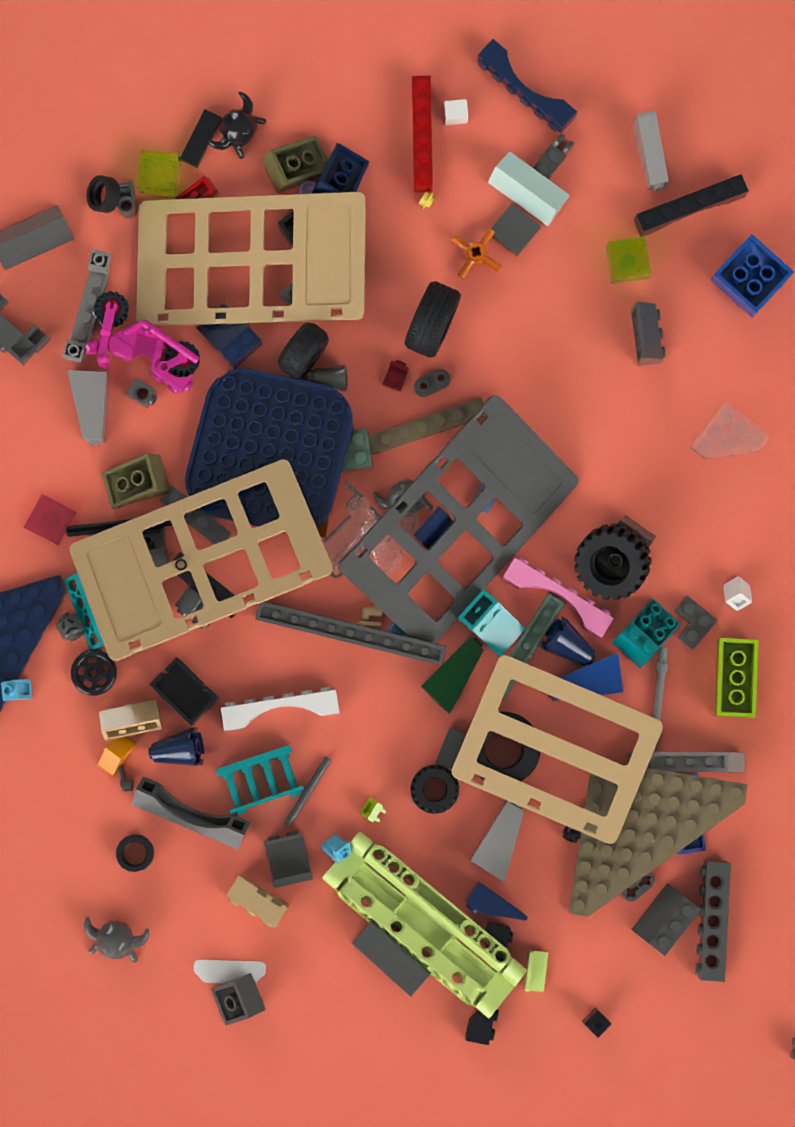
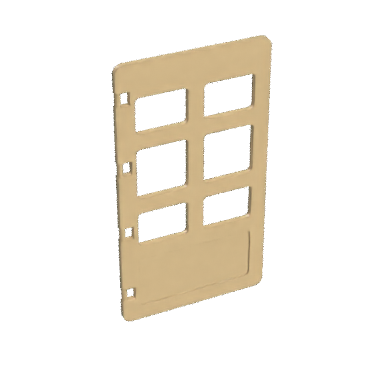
[136,192,366,326]
[70,459,333,661]

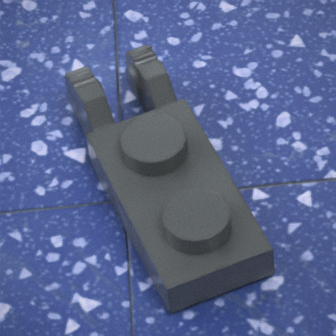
[533,134,574,179]

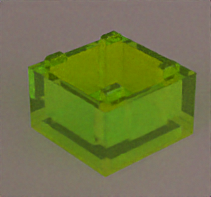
[137,150,181,197]
[605,237,651,284]

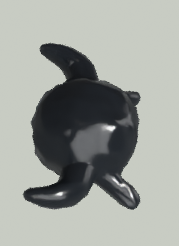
[208,92,266,159]

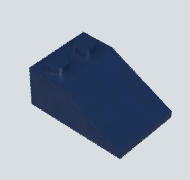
[311,142,370,194]
[196,303,262,369]
[465,881,528,920]

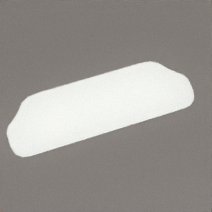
[194,960,266,983]

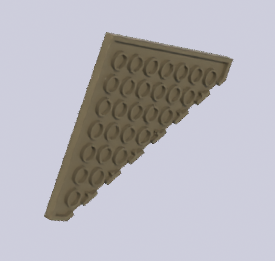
[569,762,748,917]

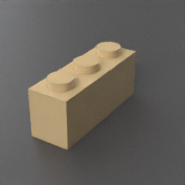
[99,700,162,741]

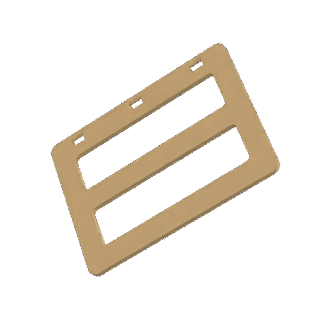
[451,655,663,844]

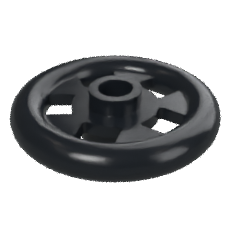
[71,650,117,696]

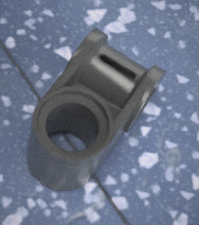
[117,180,137,218]

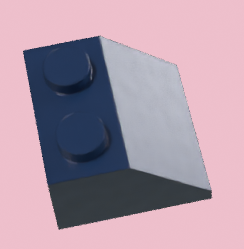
[413,506,453,550]

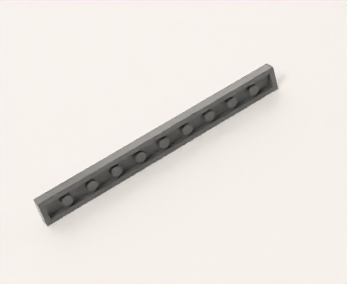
[255,601,447,665]

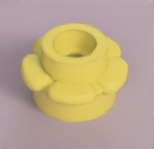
[418,191,435,209]

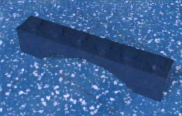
[477,39,577,133]

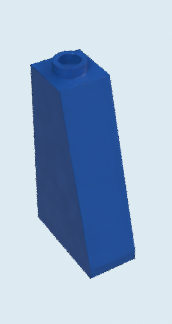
[548,654,623,701]

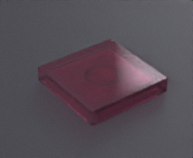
[24,494,76,546]

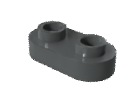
[414,369,450,397]

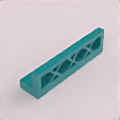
[64,572,104,650]

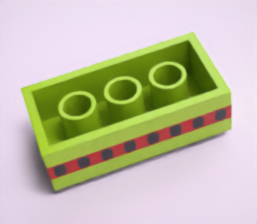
[713,638,759,718]

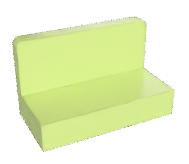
[524,950,548,992]

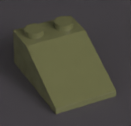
[261,136,328,193]
[102,453,170,509]

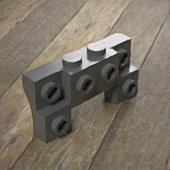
[0,294,51,366]

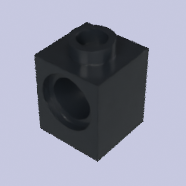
[582,1007,611,1038]

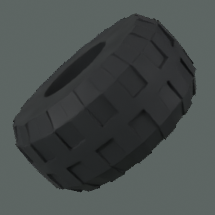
[278,323,329,379]

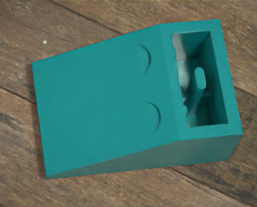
[457,589,526,657]
[612,598,681,668]

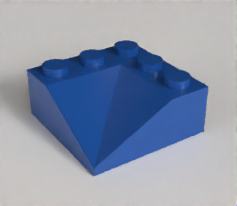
[711,234,794,318]

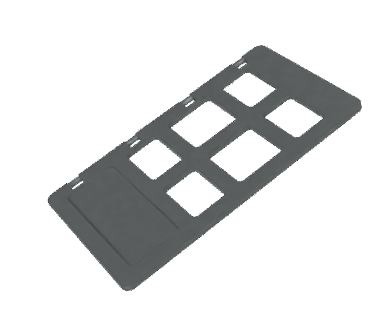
[339,395,578,643]

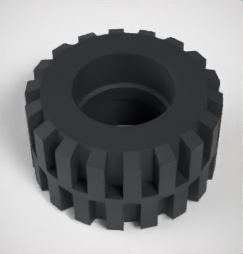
[410,765,459,814]

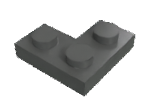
[675,596,717,650]

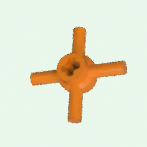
[451,228,502,279]

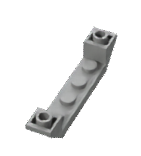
[62,249,112,363]
[628,752,745,772]

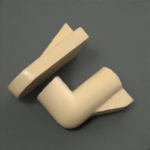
[356,606,382,630]

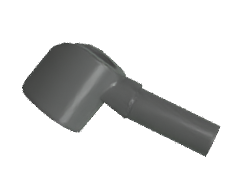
[118,765,132,791]

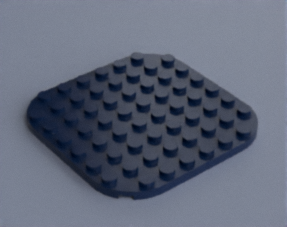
[185,368,354,534]

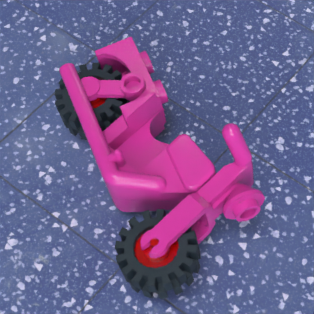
[85,291,200,394]

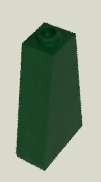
[421,637,484,714]

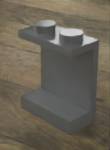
[264,830,313,888]

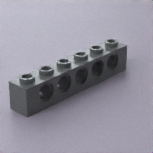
[695,861,731,982]

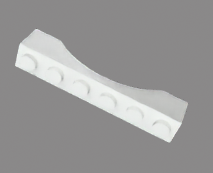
[221,687,340,731]

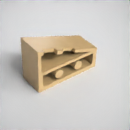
[226,875,289,928]

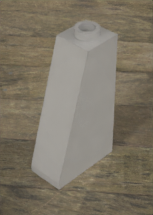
[632,110,669,191]
[68,370,109,446]
[470,801,524,882]

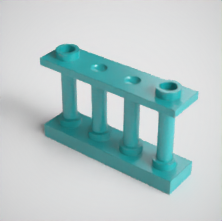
[216,745,305,816]

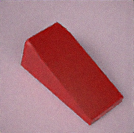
[175,176,218,214]

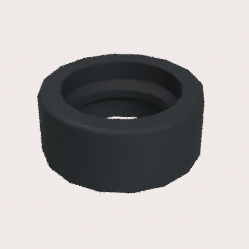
[86,175,120,213]
[116,834,154,872]

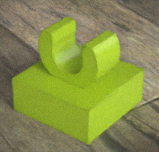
[359,797,386,822]

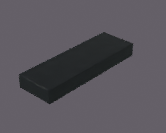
[180,109,222,168]

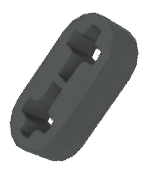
[622,873,655,902]

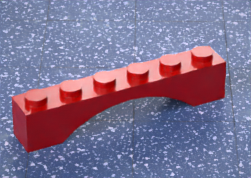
[412,75,433,192]

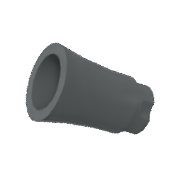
[307,365,348,392]

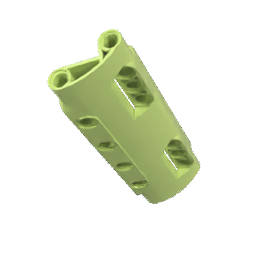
[322,831,528,1018]

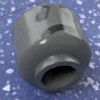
[56,612,85,642]

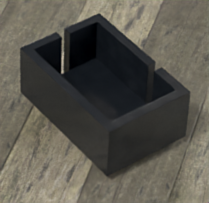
[149,657,220,726]

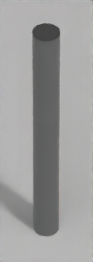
[285,756,332,826]

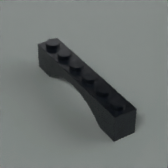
[634,174,749,237]
[465,922,513,1045]

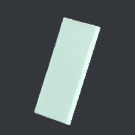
[488,151,570,226]

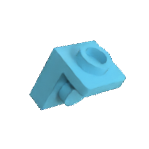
[1,679,33,701]
[321,833,351,863]

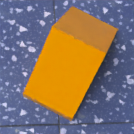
[98,737,137,776]

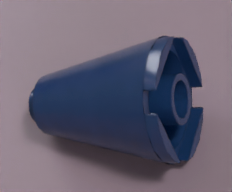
[540,616,596,666]
[148,727,204,766]

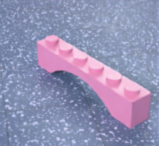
[502,557,613,639]

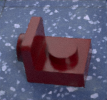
[383,360,409,392]

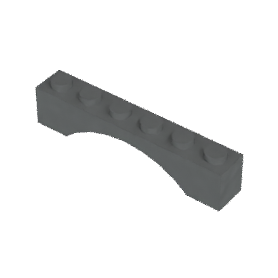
[131,777,250,850]

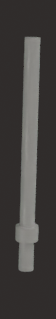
[653,648,668,752]

